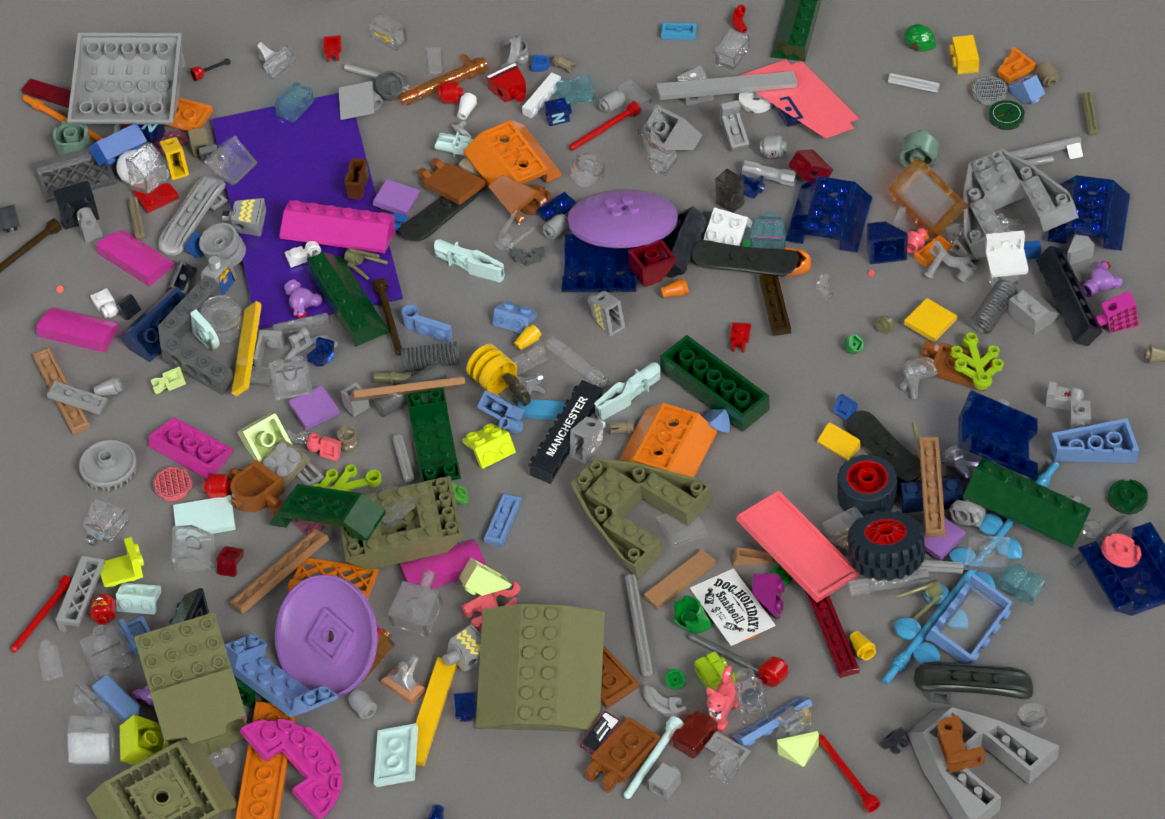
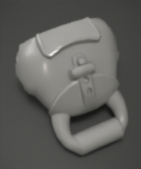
[949,498,987,527]

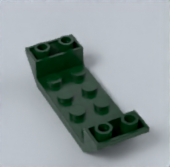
[406,387,461,482]
[269,484,386,541]

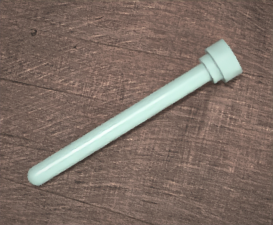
[624,716,684,799]

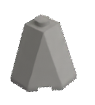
[648,105,703,150]

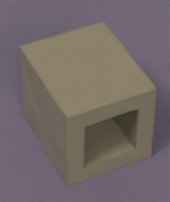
[188,127,209,157]

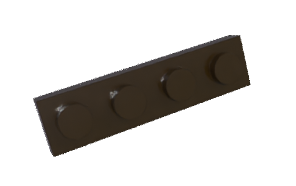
[759,275,791,336]

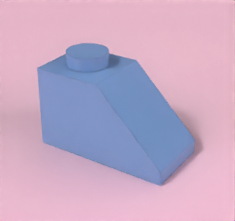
[1007,75,1045,104]

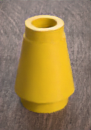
[514,324,542,351]
[850,631,876,660]

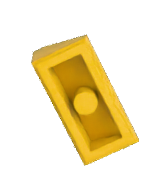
[817,422,860,460]

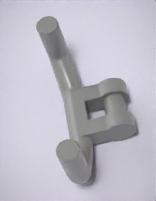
[283,327,338,373]

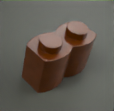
[345,158,369,200]

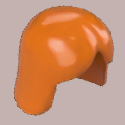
[783,247,812,277]

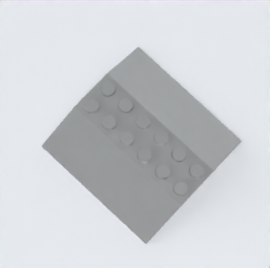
[67,33,182,124]

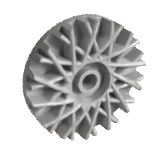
[79,440,138,492]

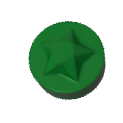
[844,334,864,354]
[665,669,686,690]

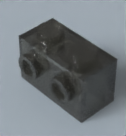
[715,168,745,213]

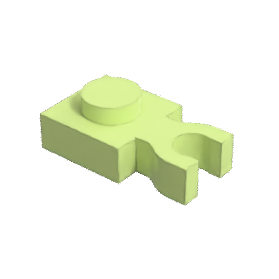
[151,366,186,394]

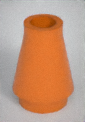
[661,278,689,298]

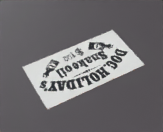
[690,568,776,646]

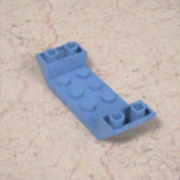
[225,633,338,717]

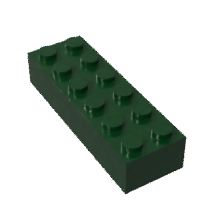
[660,335,770,432]

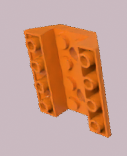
[463,120,562,203]
[619,403,717,477]

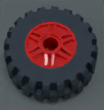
[847,510,925,581]

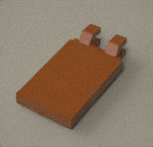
[417,158,486,205]
[916,341,994,392]
[585,717,661,793]

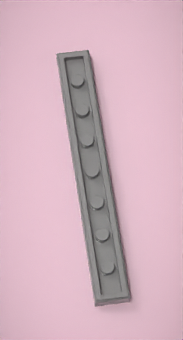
[656,71,798,100]

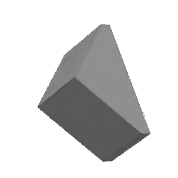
[1067,226,1095,265]

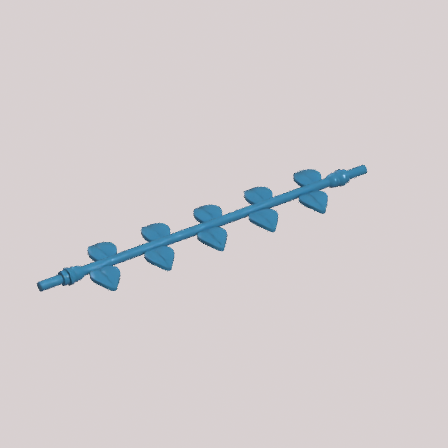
[882,461,1059,685]

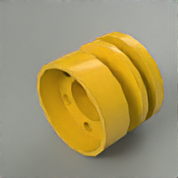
[466,344,517,394]

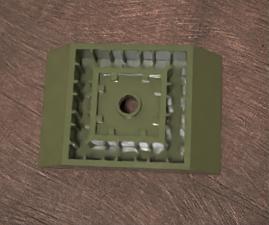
[340,476,464,570]
[86,739,238,819]

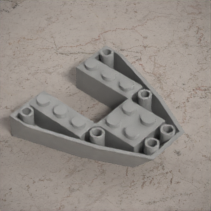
[963,149,1079,261]
[907,707,1059,819]

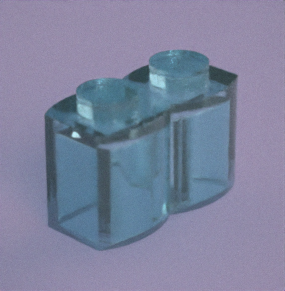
[556,75,596,107]
[997,563,1046,606]

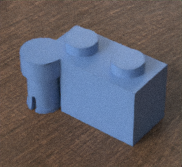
[477,390,525,435]

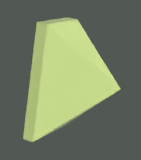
[777,731,819,767]

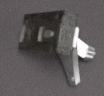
[502,373,545,407]

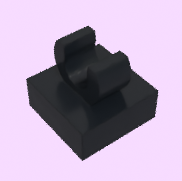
[116,294,142,320]
[879,727,908,754]

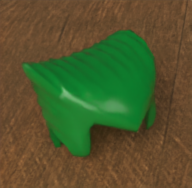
[674,595,712,634]

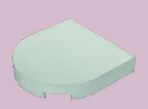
[191,309,220,350]

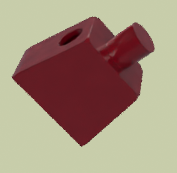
[789,149,833,184]

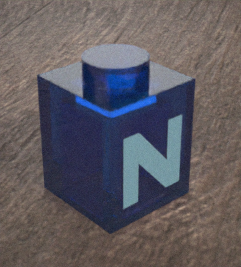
[544,97,572,126]
[139,124,166,147]

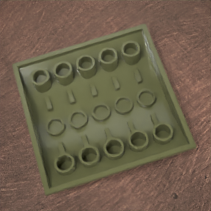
[476,604,605,732]

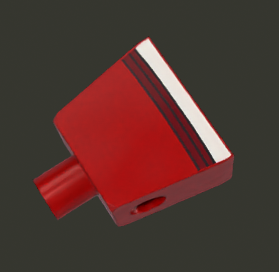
[487,63,527,102]

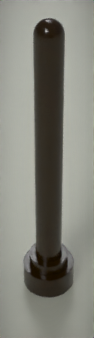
[0,218,62,273]
[372,278,402,356]

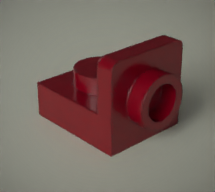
[217,546,244,577]

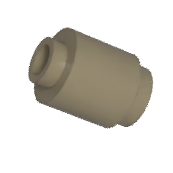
[1037,61,1060,87]

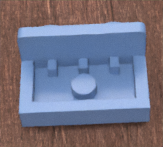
[492,301,537,333]
[118,616,151,659]

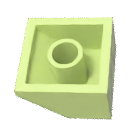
[237,413,292,462]
[459,558,511,596]

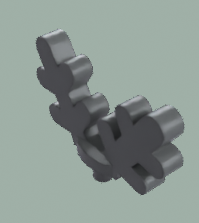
[511,247,545,266]

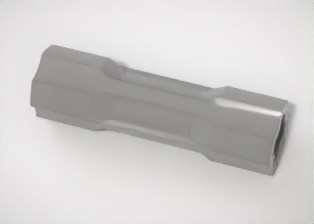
[742,160,798,187]

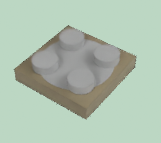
[261,438,311,488]

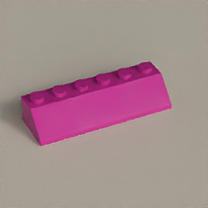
[279,200,395,253]

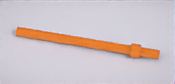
[23,95,104,141]

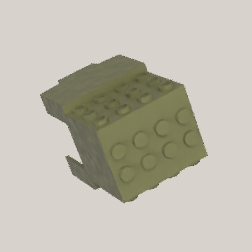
[134,612,247,760]

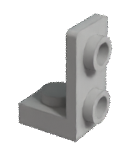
[253,330,284,370]

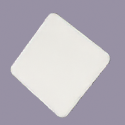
[1067,143,1083,159]

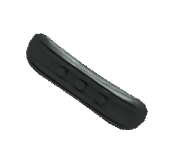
[398,173,482,241]
[692,240,798,276]
[847,410,921,482]
[913,661,1033,699]

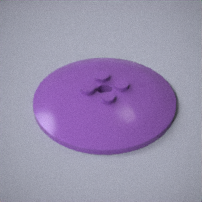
[568,189,678,248]
[275,575,378,697]

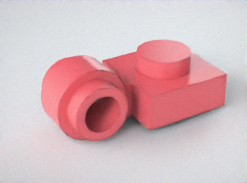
[306,433,342,461]

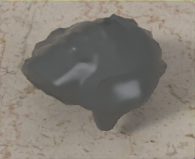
[374,71,411,101]

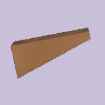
[732,547,773,566]

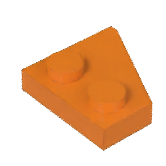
[998,47,1036,84]

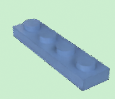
[733,696,813,746]

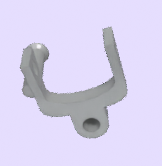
[924,238,977,282]

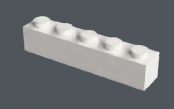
[522,73,562,118]

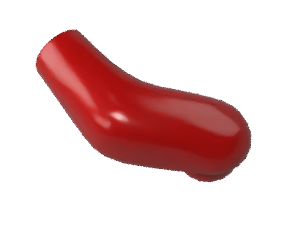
[731,4,747,34]

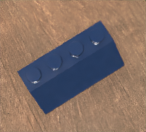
[119,286,185,362]

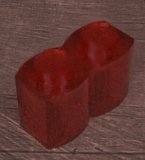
[672,710,718,759]

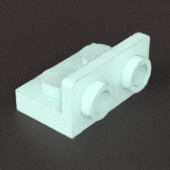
[116,583,161,614]

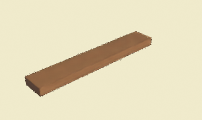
[32,348,90,435]
[350,377,466,402]
[919,437,946,537]
[229,529,329,614]

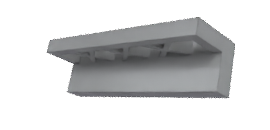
[56,556,105,632]

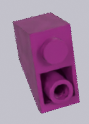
[752,574,785,619]

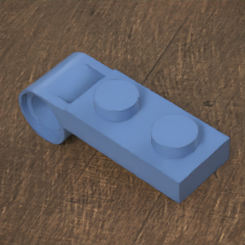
[402,305,453,342]

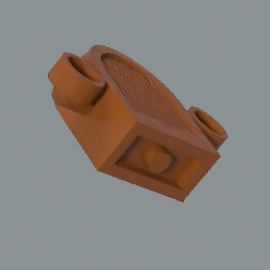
[228,459,285,515]

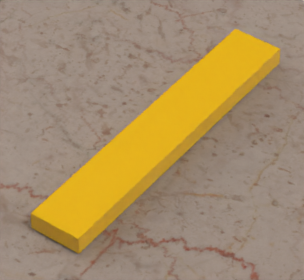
[231,301,261,397]
[416,657,457,767]

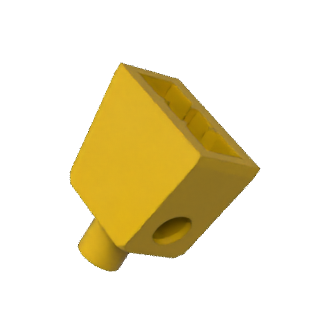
[160,137,189,180]

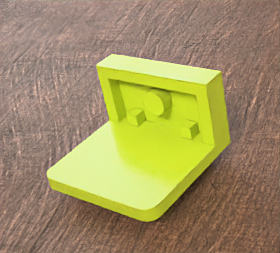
[462,423,516,469]
[97,537,144,587]

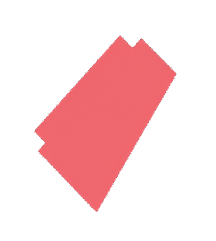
[739,59,859,138]

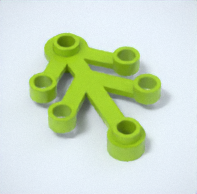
[950,332,1004,390]
[312,464,382,492]

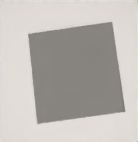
[339,81,374,120]

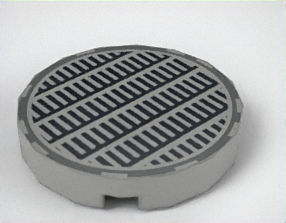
[972,76,1008,106]

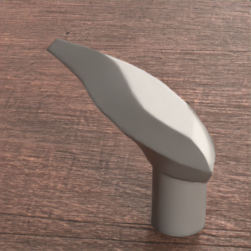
[452,120,475,139]

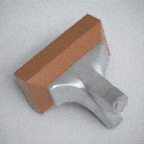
[381,655,425,705]

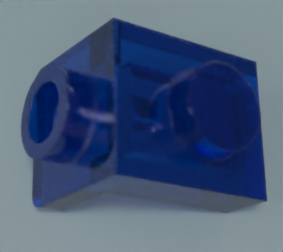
[735,173,765,199]
[306,337,334,367]
[454,692,476,722]

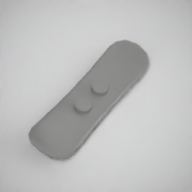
[158,176,226,256]

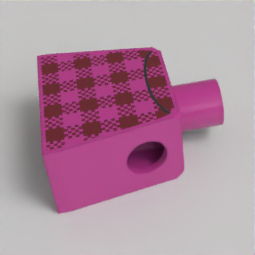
[1096,291,1139,333]

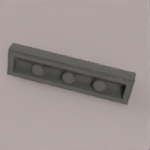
[374,362,447,417]

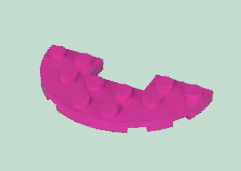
[240,719,342,819]

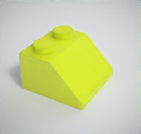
[120,714,167,765]

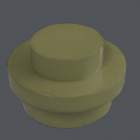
[876,315,894,334]

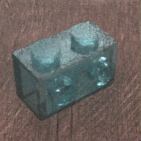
[275,81,314,123]

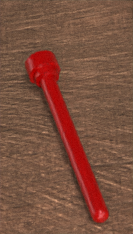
[569,101,641,151]
[10,575,72,653]
[819,734,881,813]

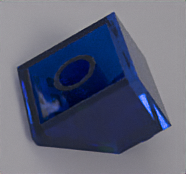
[866,221,908,265]

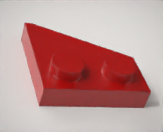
[131,183,179,214]

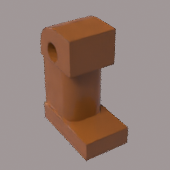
[937,715,985,773]

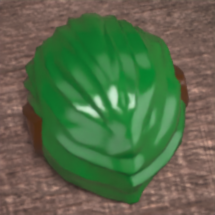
[904,24,936,51]

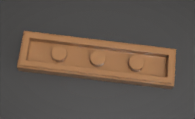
[644,549,716,610]

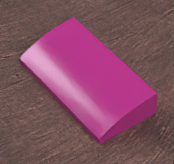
[95,230,175,287]
[35,307,121,352]
[149,417,233,478]
[399,539,486,595]

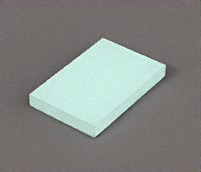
[173,495,236,540]
[373,723,418,787]

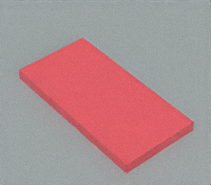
[736,491,859,603]

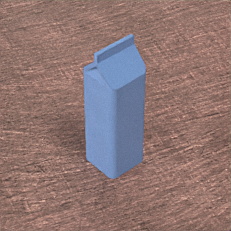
[92,675,143,723]

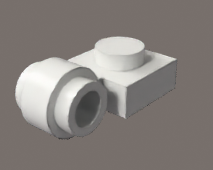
[284,241,321,268]
[90,288,119,319]

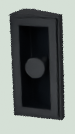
[165,260,196,295]

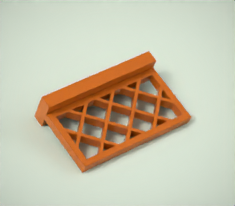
[288,558,379,600]

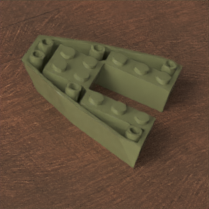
[570,457,713,580]

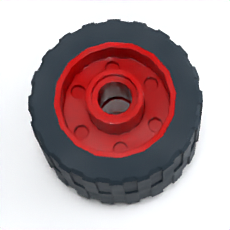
[837,454,897,519]

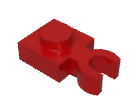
[324,35,342,62]
[730,322,751,353]

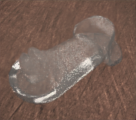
[209,747,235,769]

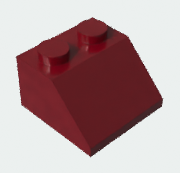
[628,239,677,287]

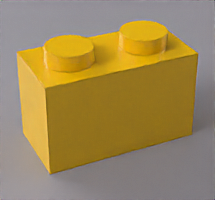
[949,35,979,74]

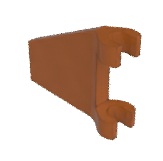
[488,175,547,225]

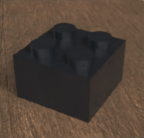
[53,180,100,230]

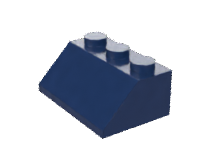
[898,475,963,513]

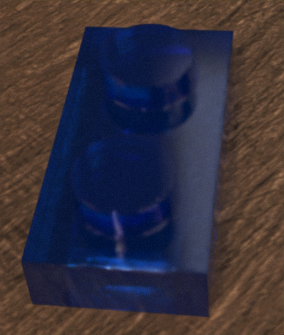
[773,96,804,127]
[536,192,576,222]

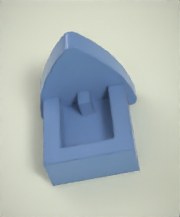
[703,409,730,433]

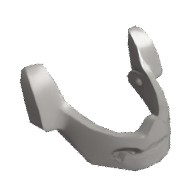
[499,35,523,70]

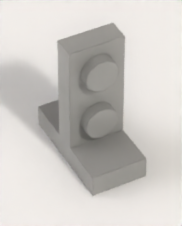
[719,100,749,151]

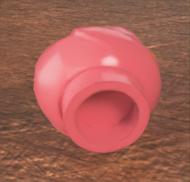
[902,228,929,254]

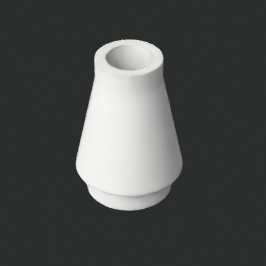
[457,93,477,120]

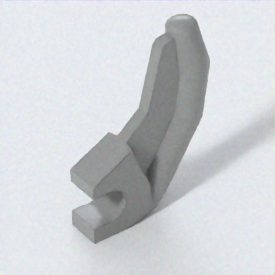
[643,685,686,717]

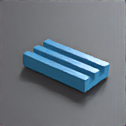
[661,23,697,40]

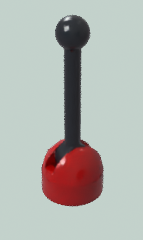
[190,58,231,81]

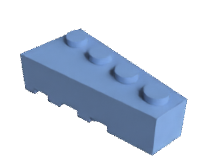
[1049,418,1139,463]

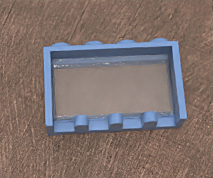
[925,573,1013,664]

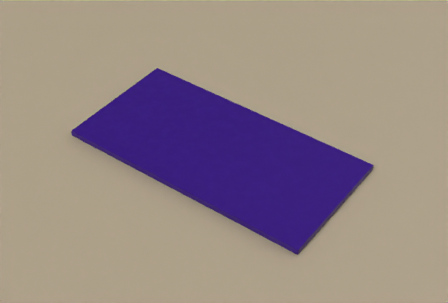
[212,93,403,330]

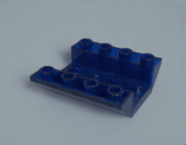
[1047,175,1130,251]
[785,176,873,253]
[562,234,638,292]
[958,390,1038,480]
[1078,522,1165,616]

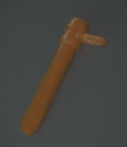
[399,53,488,105]

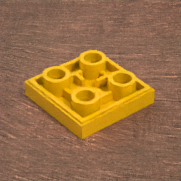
[904,298,957,343]

